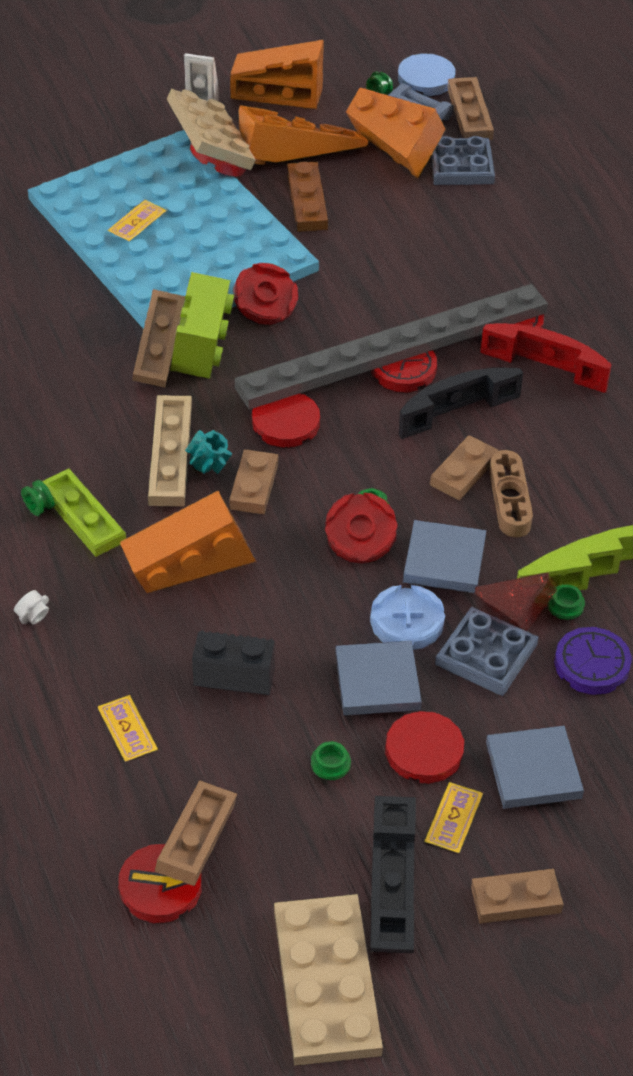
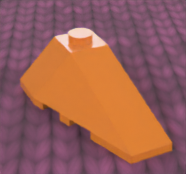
[239,105,369,165]

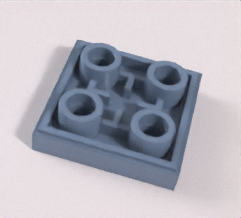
[430,136,495,185]
[403,520,486,593]
[435,606,538,696]
[335,641,422,715]
[486,726,584,809]

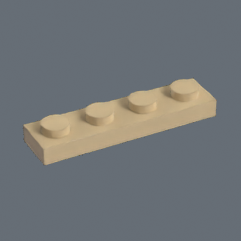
[148,395,192,506]

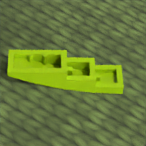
[515,525,633,600]

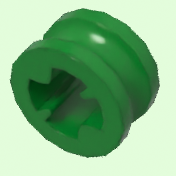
[21,480,55,516]

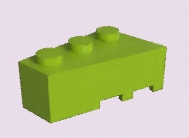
[170,272,234,379]

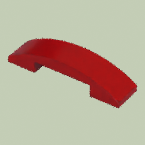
[480,323,612,393]

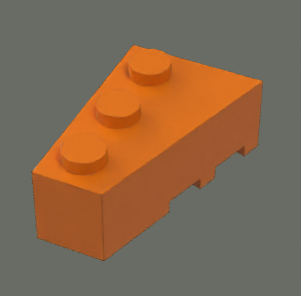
[230,40,324,109]
[346,88,446,178]
[120,491,256,593]

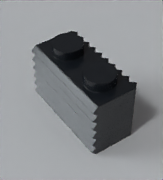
[192,630,275,695]

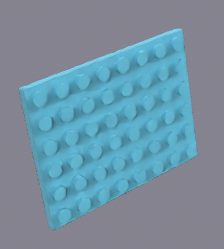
[28,130,319,329]

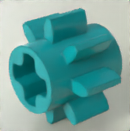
[185,430,232,474]

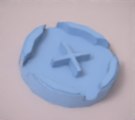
[370,585,445,650]

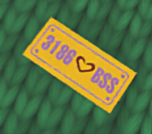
[107,200,167,242]
[98,695,158,762]
[424,782,483,853]

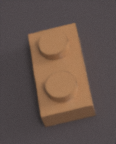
[430,435,498,501]
[229,449,278,515]
[471,869,563,924]

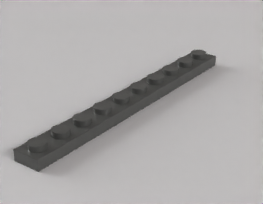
[234,284,548,409]

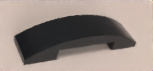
[398,368,523,439]
[370,796,416,954]

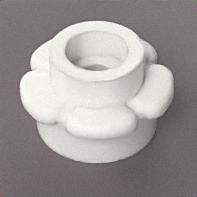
[14,590,49,625]

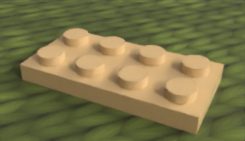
[167,88,256,170]
[274,894,383,1066]

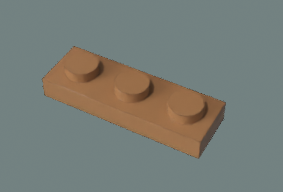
[447,77,494,140]
[132,289,185,388]
[155,780,237,886]

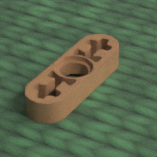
[489,450,533,537]

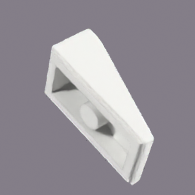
[184,53,219,101]

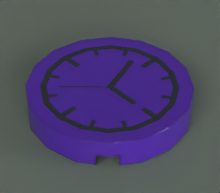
[554,627,632,695]

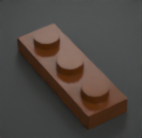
[287,162,328,232]

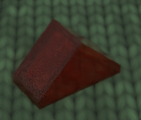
[475,572,557,631]

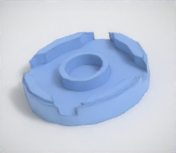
[398,54,455,96]

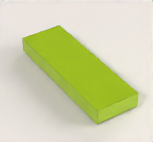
[42,469,126,557]

